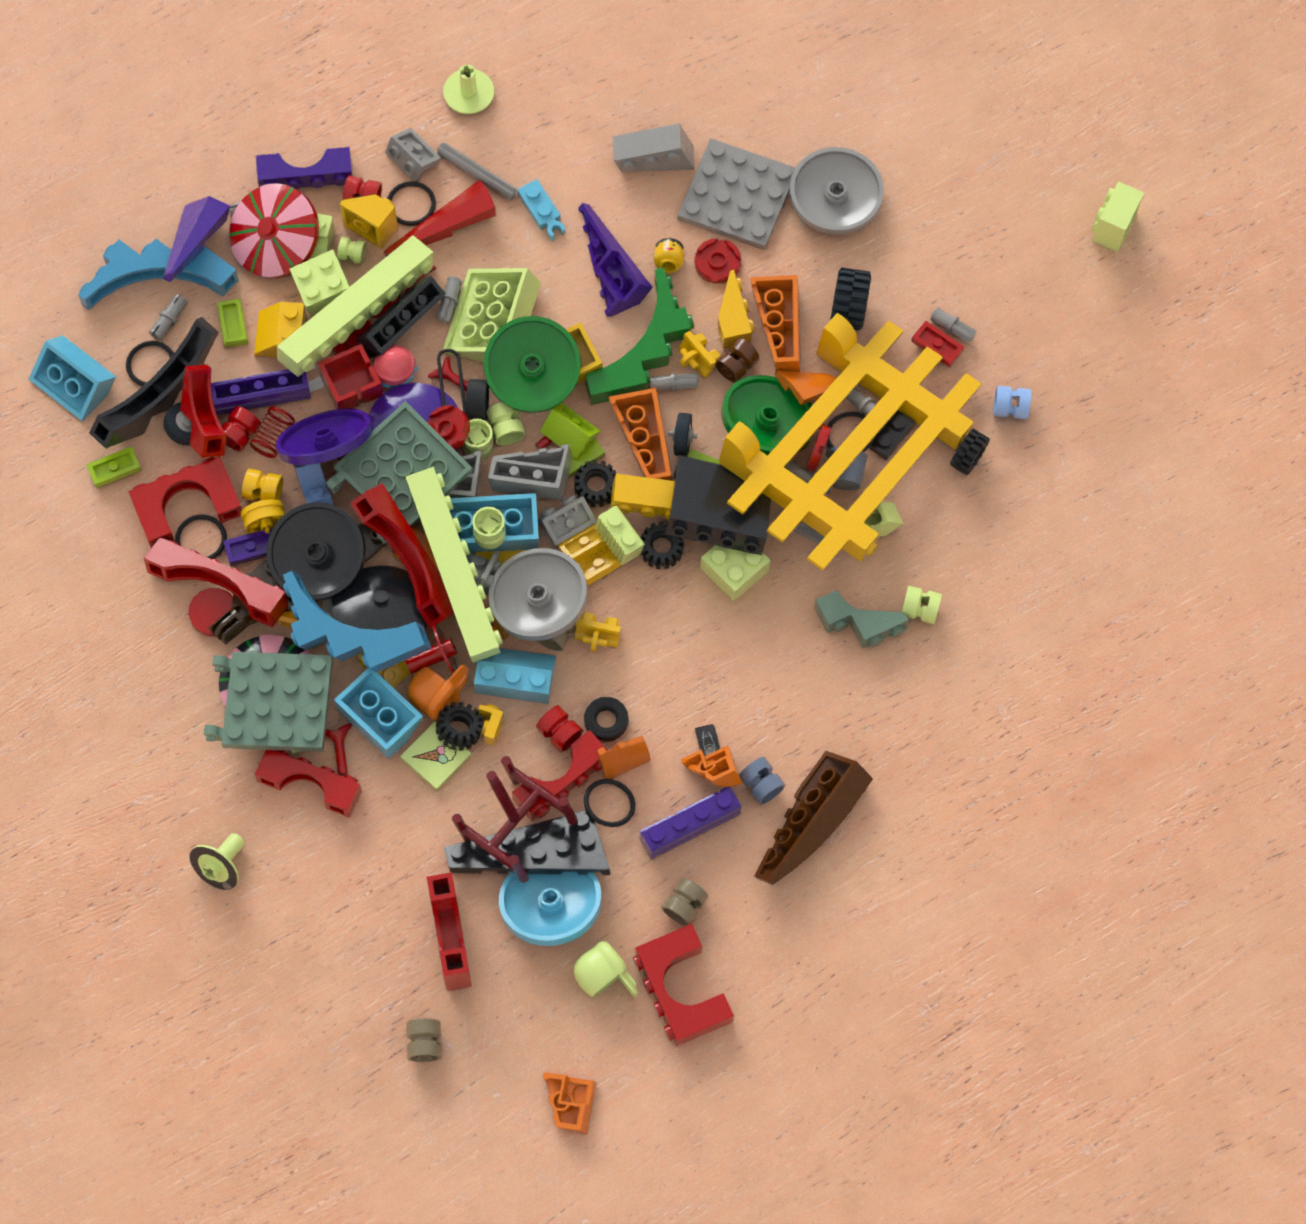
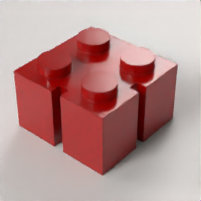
[317,344,383,409]

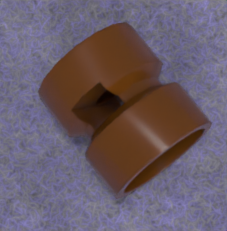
[715,338,760,383]

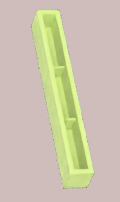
[277,236,433,377]
[406,467,503,663]

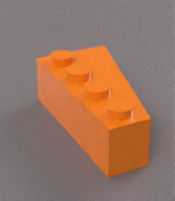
[750,275,801,371]
[609,388,673,481]

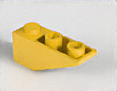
[717,270,755,349]

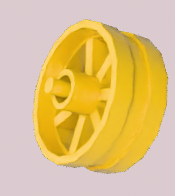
[241,499,286,534]

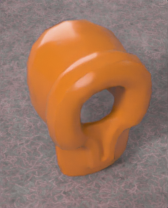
[407,664,470,721]

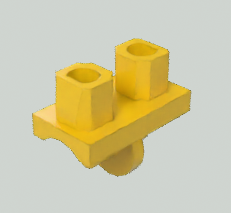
[678,331,720,379]
[574,612,621,652]

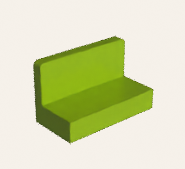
[540,403,600,459]

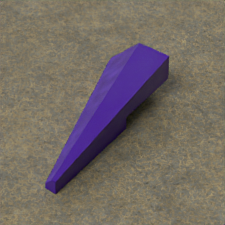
[163,196,230,282]
[578,203,653,317]

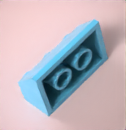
[29,335,116,421]
[474,648,556,704]
[334,667,423,759]

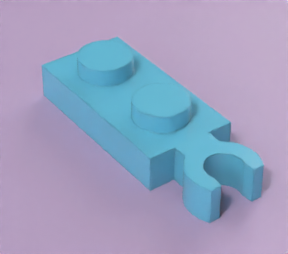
[517,179,565,241]

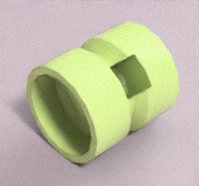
[486,402,526,446]
[462,419,494,460]
[472,507,506,549]
[902,585,942,625]

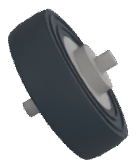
[163,402,192,445]
[668,413,698,456]

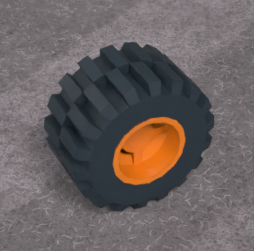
[830,267,871,331]

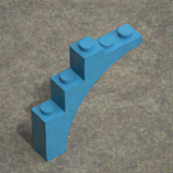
[78,239,239,310]
[283,571,432,672]

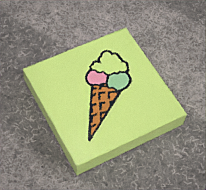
[400,721,472,791]

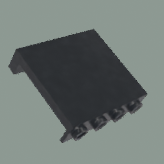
[665,455,771,556]

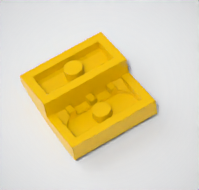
[557,522,623,586]

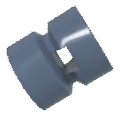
[740,757,786,805]

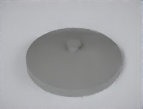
[790,147,884,235]
[488,548,588,641]

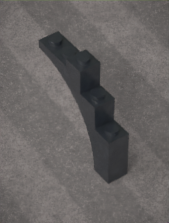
[89,317,219,448]

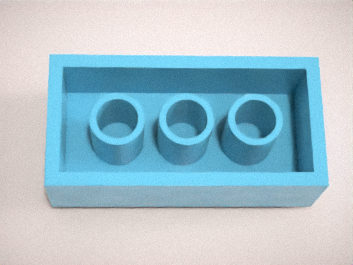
[450,493,539,554]

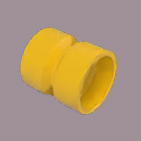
[241,468,284,501]

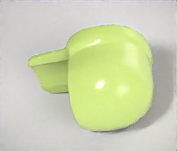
[574,941,638,998]

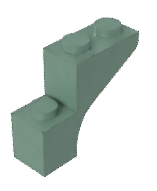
[814,590,909,648]

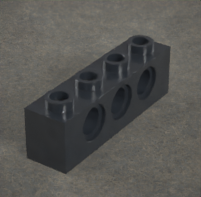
[356,276,446,358]

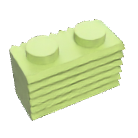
[595,506,645,565]

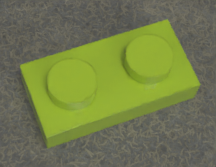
[86,446,142,488]

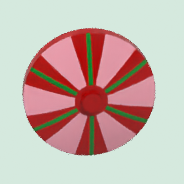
[229,184,319,279]

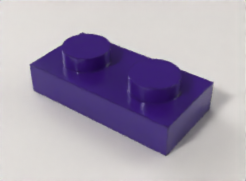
[224,529,272,566]

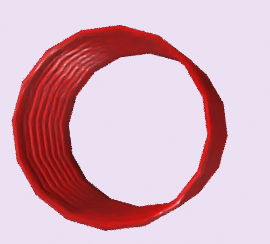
[249,406,295,458]

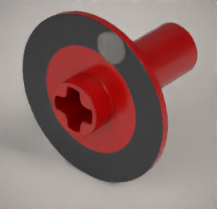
[405,624,458,674]

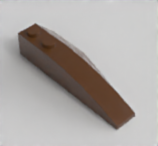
[754,751,873,885]

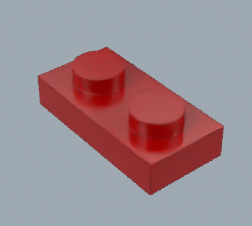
[911,321,964,368]

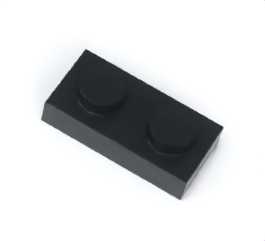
[869,410,915,461]

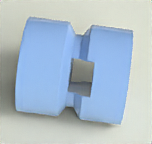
[993,385,1031,420]

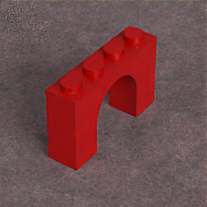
[128,456,242,548]
[426,872,472,991]
[633,924,734,1046]

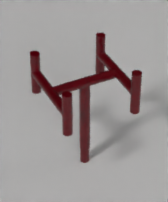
[452,756,578,883]

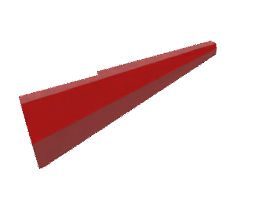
[384,180,496,257]

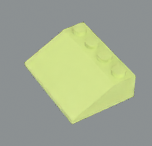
[443,268,541,363]

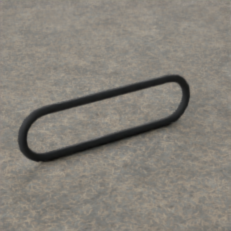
[437,348,466,414]

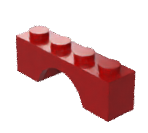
[512,730,608,821]
[255,750,362,818]

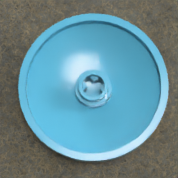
[499,871,602,946]

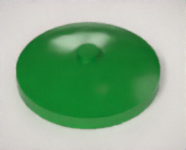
[484,316,581,413]
[721,375,813,456]

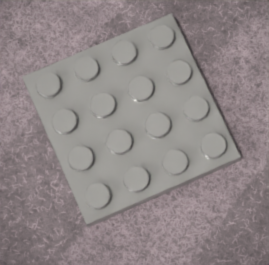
[677,138,795,250]

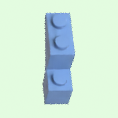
[293,463,334,505]

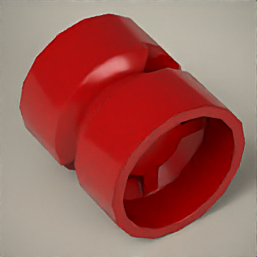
[342,175,383,200]
[222,406,261,452]
[536,705,583,753]

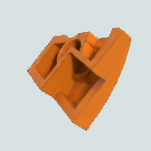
[775,370,836,405]
[597,736,651,779]
[681,745,742,787]
[543,1072,597,1134]

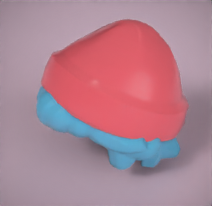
[373,345,418,388]

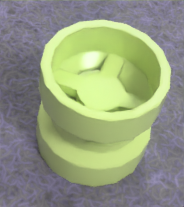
[337,237,366,264]

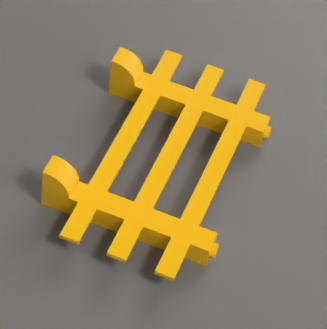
[718,313,982,571]

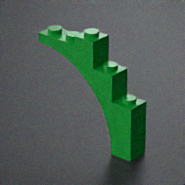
[585,267,694,405]

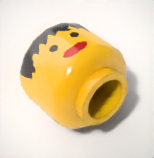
[653,238,685,273]

